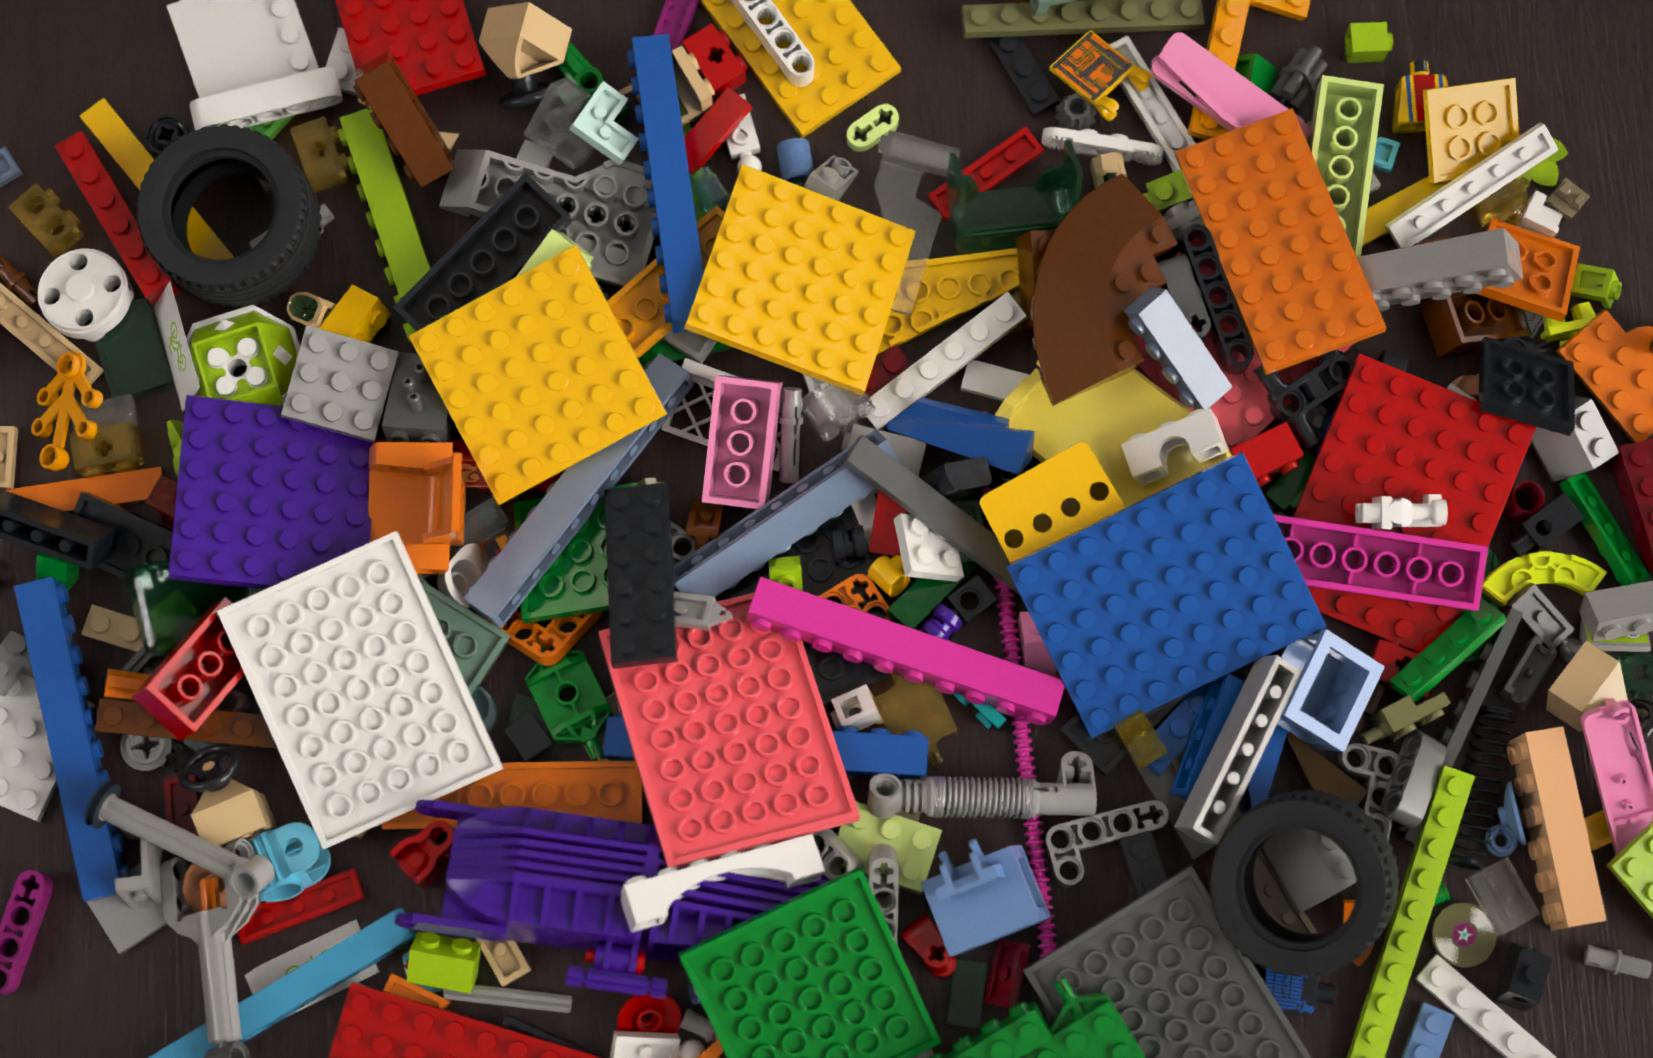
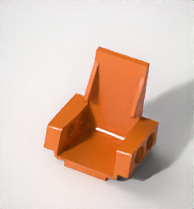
[368,442,466,574]

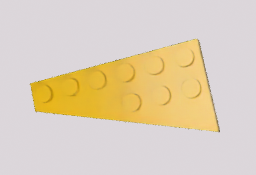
[876,248,1020,356]

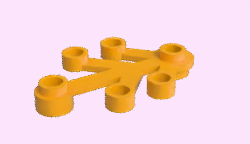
[31,351,103,471]

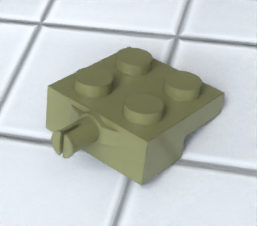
[1360,692,1450,746]

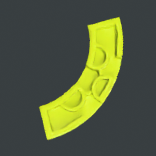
[1482,551,1607,607]

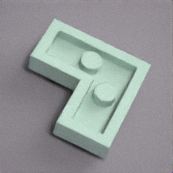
[569,81,638,165]

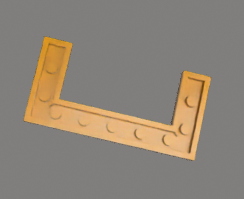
[1187,0,1310,140]

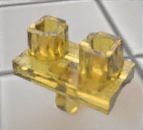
[1474,176,1530,227]

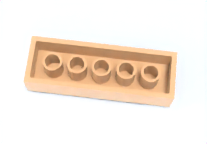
[1507,726,1607,931]

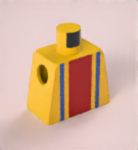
[1392,60,1448,133]

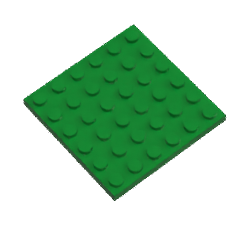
[678,866,941,1058]

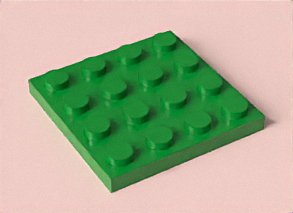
[514,482,638,624]

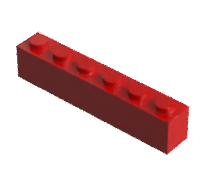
[55,130,181,307]

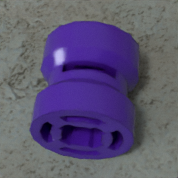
[919,604,963,641]

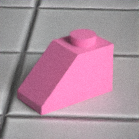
[1017,611,1057,677]

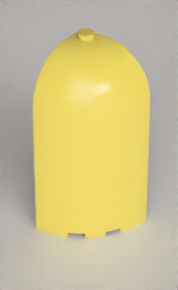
[995,360,1232,507]

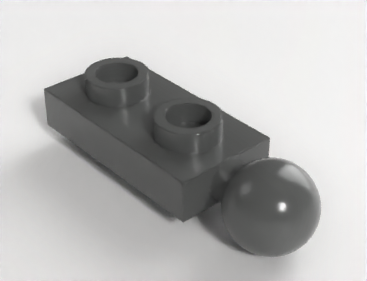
[1507,582,1583,663]

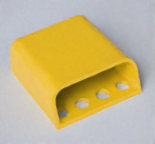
[980,442,1126,563]

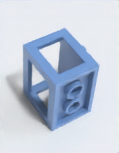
[1276,629,1385,752]

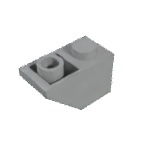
[803,155,859,201]

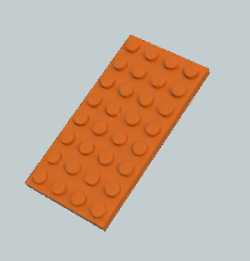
[1175,108,1386,375]

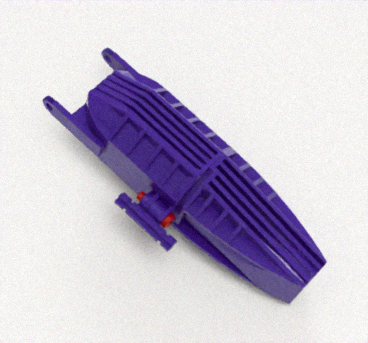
[395,799,830,999]

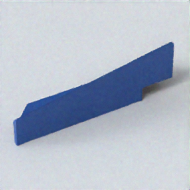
[887,397,1035,474]

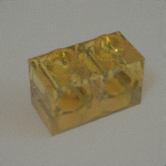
[8,183,84,259]

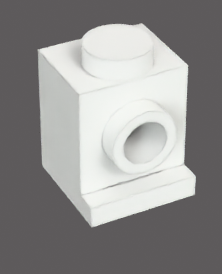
[830,684,884,731]

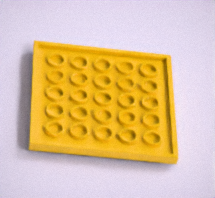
[684,164,916,396]
[408,245,667,505]

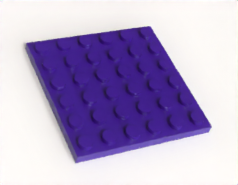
[168,395,377,589]

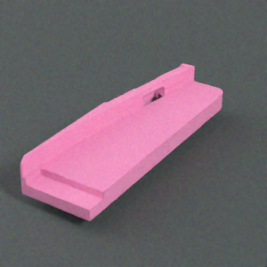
[1150,32,1312,140]
[1580,698,1653,856]

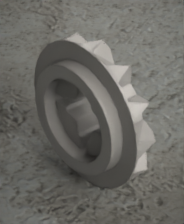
[120,735,173,771]

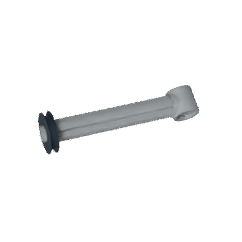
[84,780,274,899]

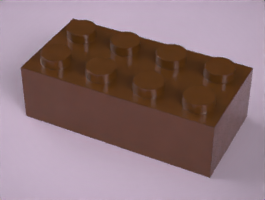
[353,51,454,188]

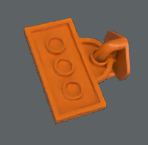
[1556,310,1653,443]

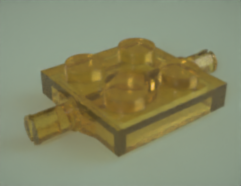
[873,672,958,766]

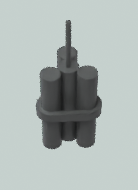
[1269,46,1327,111]

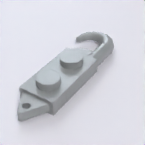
[607,591,733,631]

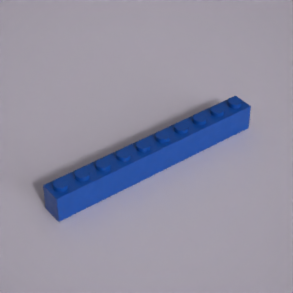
[627,34,704,333]
[14,577,131,902]
[603,713,929,780]

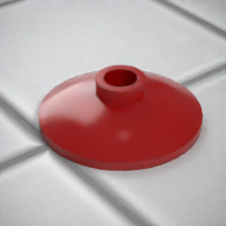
[617,993,681,1034]

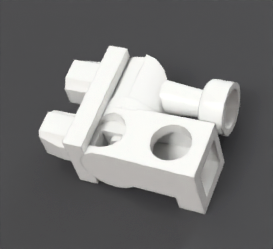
[1355,494,1448,529]

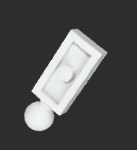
[715,94,762,172]
[610,1031,705,1058]

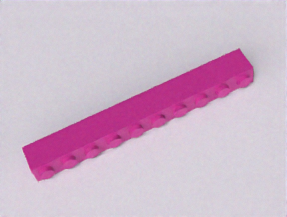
[745,577,1065,725]

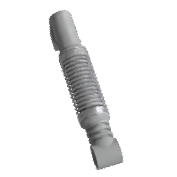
[867,751,1097,819]

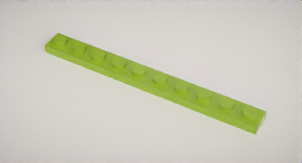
[1346,765,1475,1058]

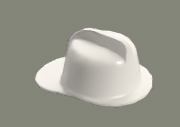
[437,543,488,608]

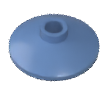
[1497,782,1527,846]

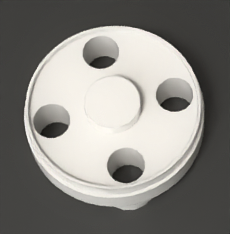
[38,249,134,341]

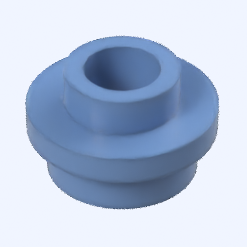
[1484,824,1518,857]

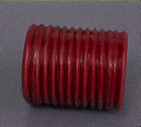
[1503,480,1546,522]

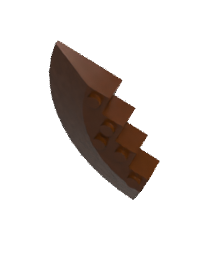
[1031,173,1178,406]

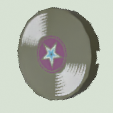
[1430,902,1497,968]

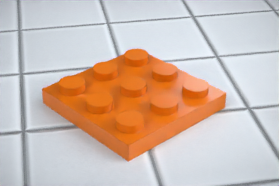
[1475,218,1580,322]

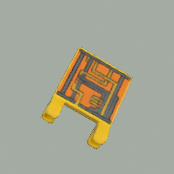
[1049,30,1151,121]

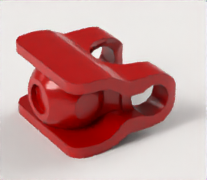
[389,820,455,889]

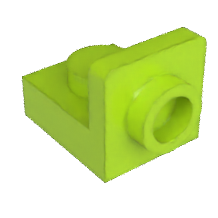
[1571,263,1622,309]
[768,556,803,591]

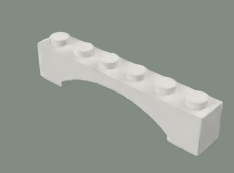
[621,834,825,933]

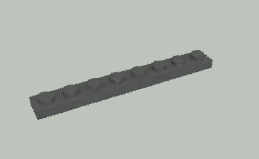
[1398,608,1524,845]

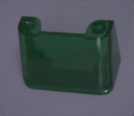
[123,558,265,656]

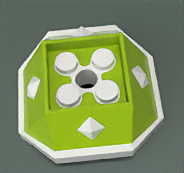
[186,304,300,406]

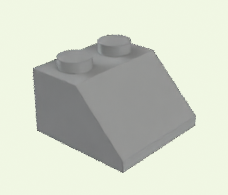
[1531,396,1620,482]

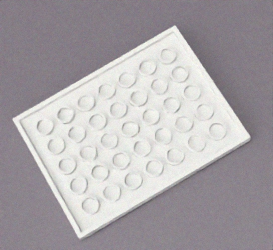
[217,531,503,850]

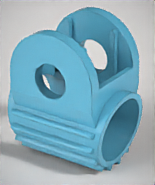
[249,822,331,903]

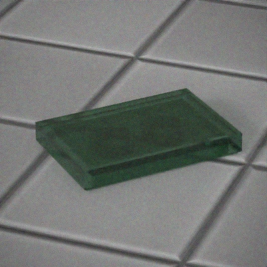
[88,297,175,404]

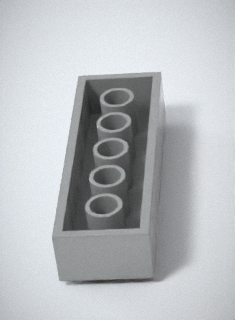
[1357,228,1523,311]

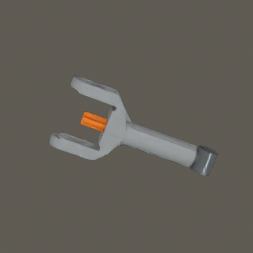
[160,839,259,1058]

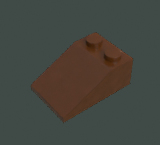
[1419,291,1530,358]

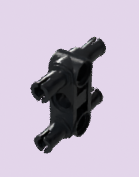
[1253,349,1355,450]

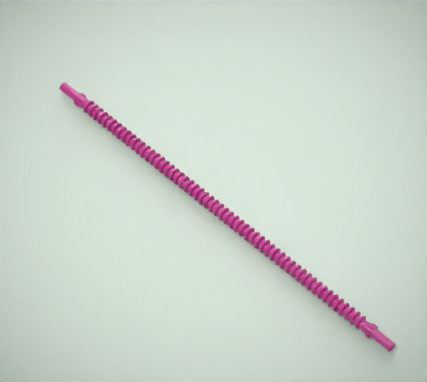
[982,411,1058,958]

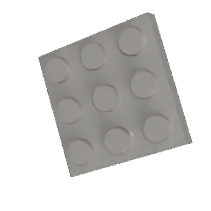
[280,325,399,443]

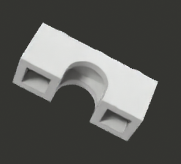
[1121,408,1229,487]

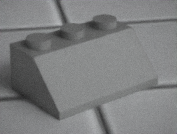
[1261,829,1356,914]

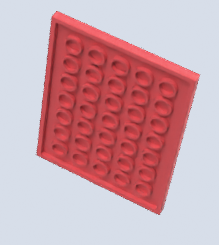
[598,592,860,869]

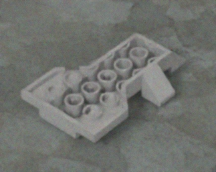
[439,140,656,288]

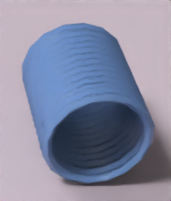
[776,138,814,186]

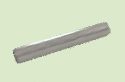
[443,985,572,1013]

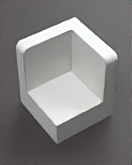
[1516,191,1562,238]

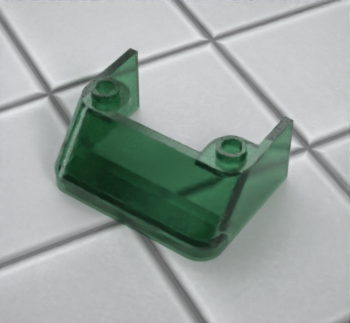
[946,140,1083,254]

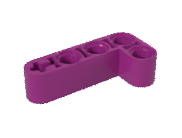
[0,870,54,995]

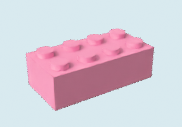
[702,375,783,509]

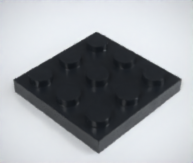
[1479,336,1575,436]

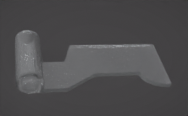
[874,130,961,316]

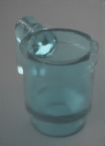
[690,167,730,219]

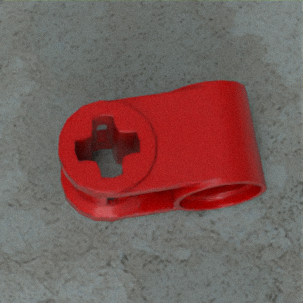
[899,913,957,978]

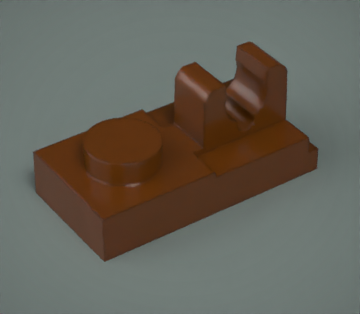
[686,498,724,550]

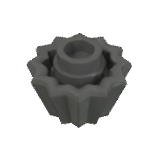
[1054,93,1097,131]

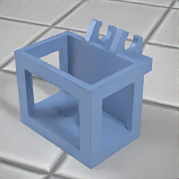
[920,839,1051,957]

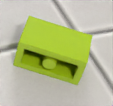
[407,932,481,994]

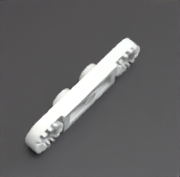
[1041,127,1164,165]

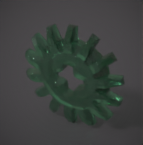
[1616,651,1653,700]

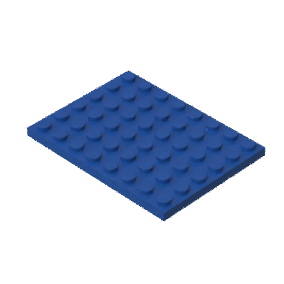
[1006,451,1327,738]

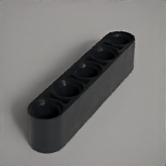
[1179,224,1254,375]

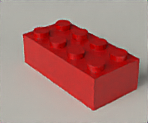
[131,597,245,741]

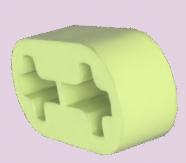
[847,104,899,152]

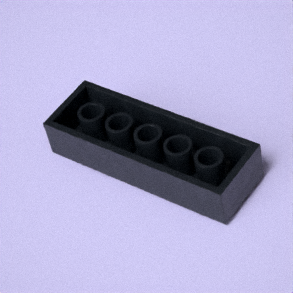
[393,172,572,332]

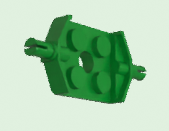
[525,641,614,761]

